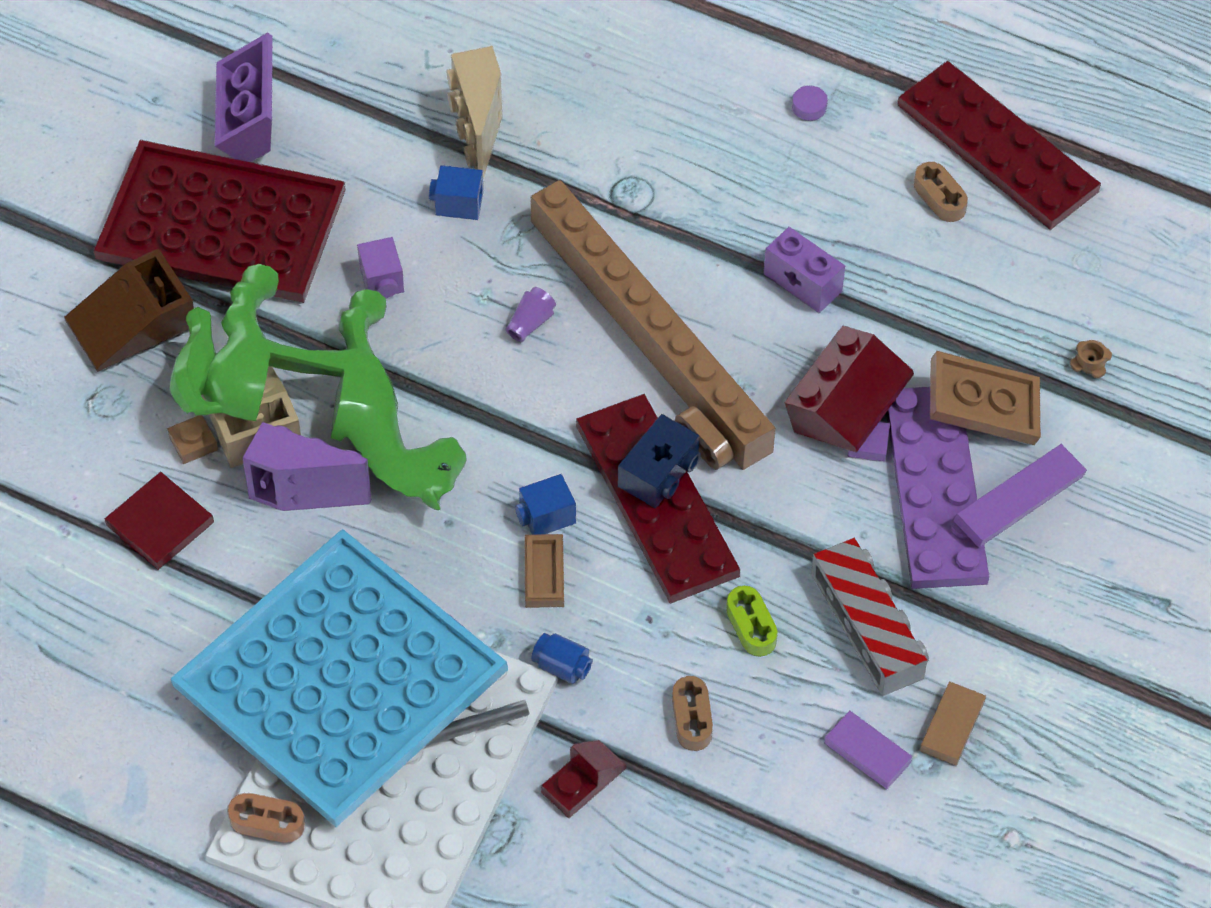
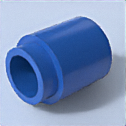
[531,633,593,684]

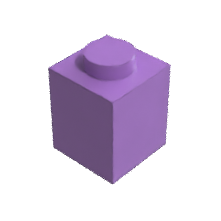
[357,237,404,298]

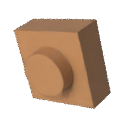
[167,415,218,464]

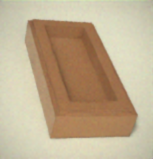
[525,534,564,608]
[920,681,986,766]

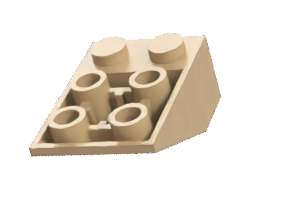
[446,46,502,178]
[201,366,301,468]

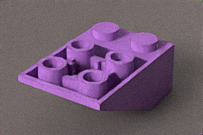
[243,422,372,511]

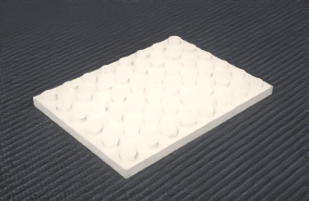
[205,651,558,908]

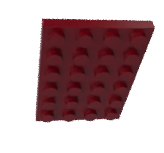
[94,140,346,303]

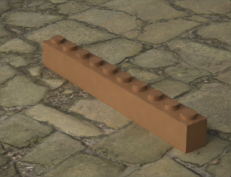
[531,180,776,470]

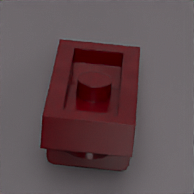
[541,740,627,818]

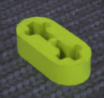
[726,585,778,657]

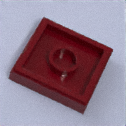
[104,471,214,570]

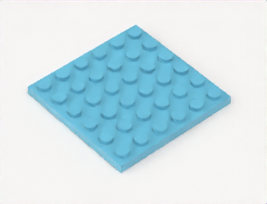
[170,529,508,827]

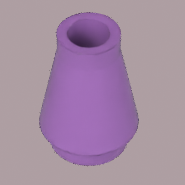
[505,287,556,342]

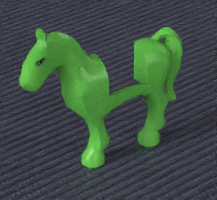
[170,264,467,510]

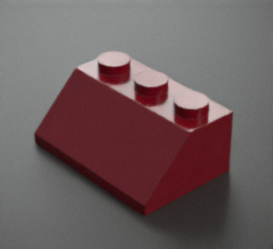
[784,325,914,453]

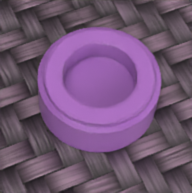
[792,86,828,121]

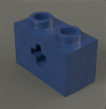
[618,414,701,509]

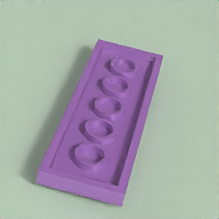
[887,387,989,589]

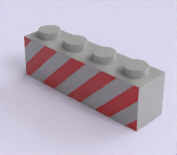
[811,537,929,697]

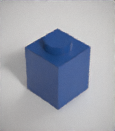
[429,165,484,220]
[515,473,576,535]

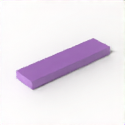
[953,443,1087,548]

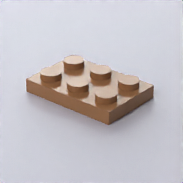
[930,351,1041,445]

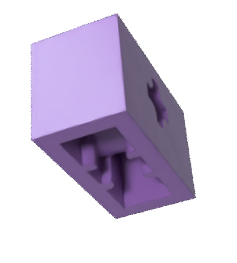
[764,227,845,313]

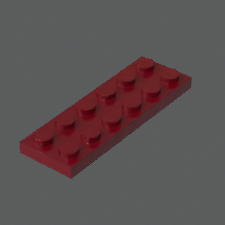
[898,60,1101,230]
[576,393,740,604]

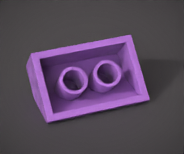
[215,32,273,162]

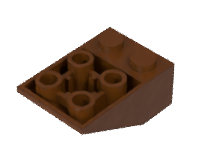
[64,249,194,372]

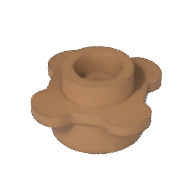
[1070,340,1112,378]

